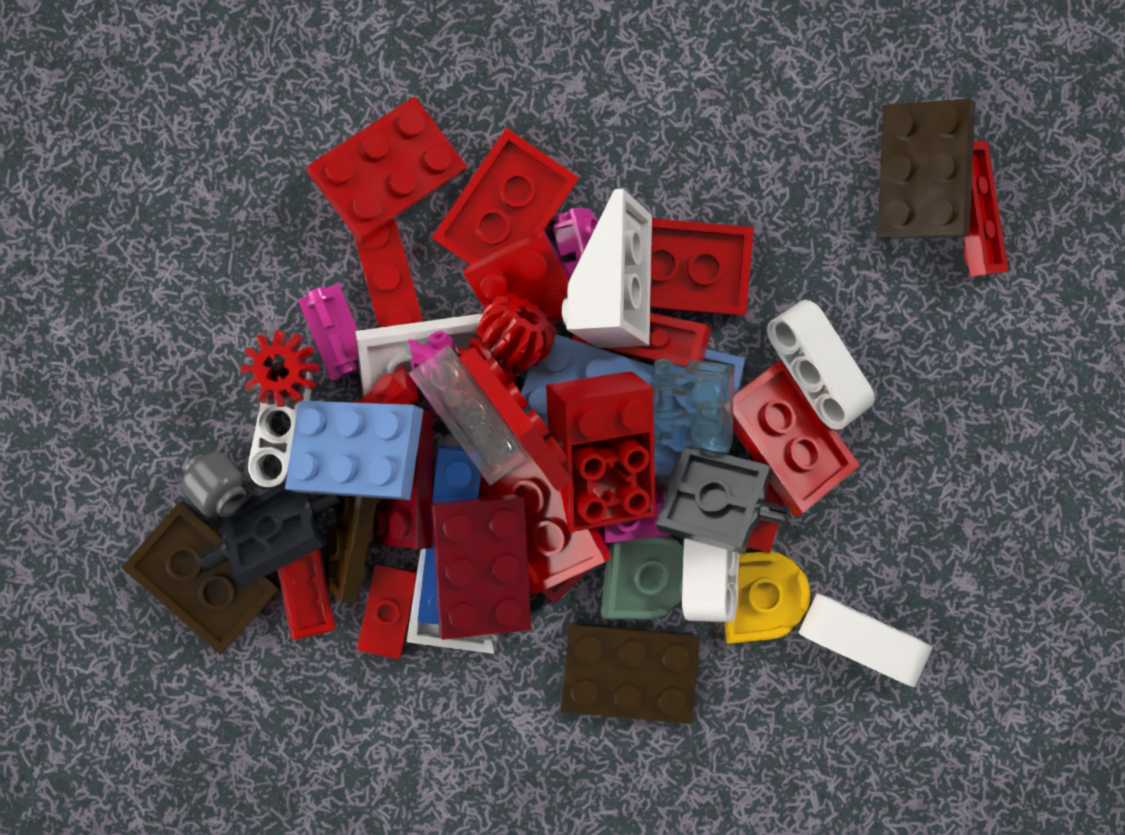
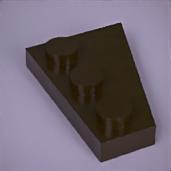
[325,495,382,603]

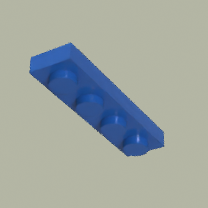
[417,445,484,625]

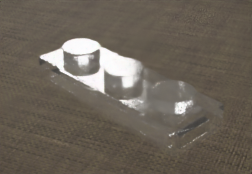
[409,345,530,485]

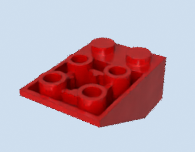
[546,371,656,532]

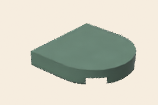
[601,535,684,619]

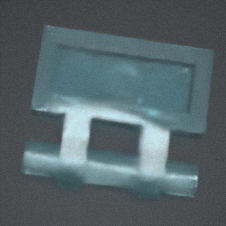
[650,359,735,453]

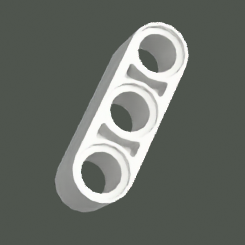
[767,300,875,430]
[248,360,313,487]
[682,538,739,622]
[799,593,933,687]

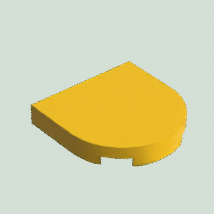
[724,551,810,644]

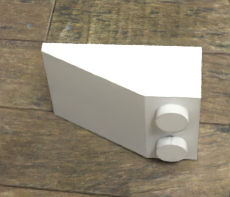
[562,189,652,348]

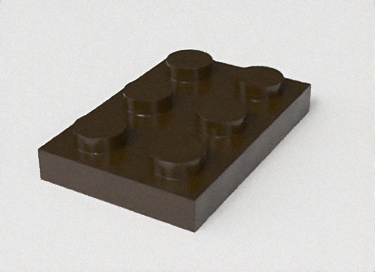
[877,99,976,239]
[121,500,281,655]
[561,622,700,724]

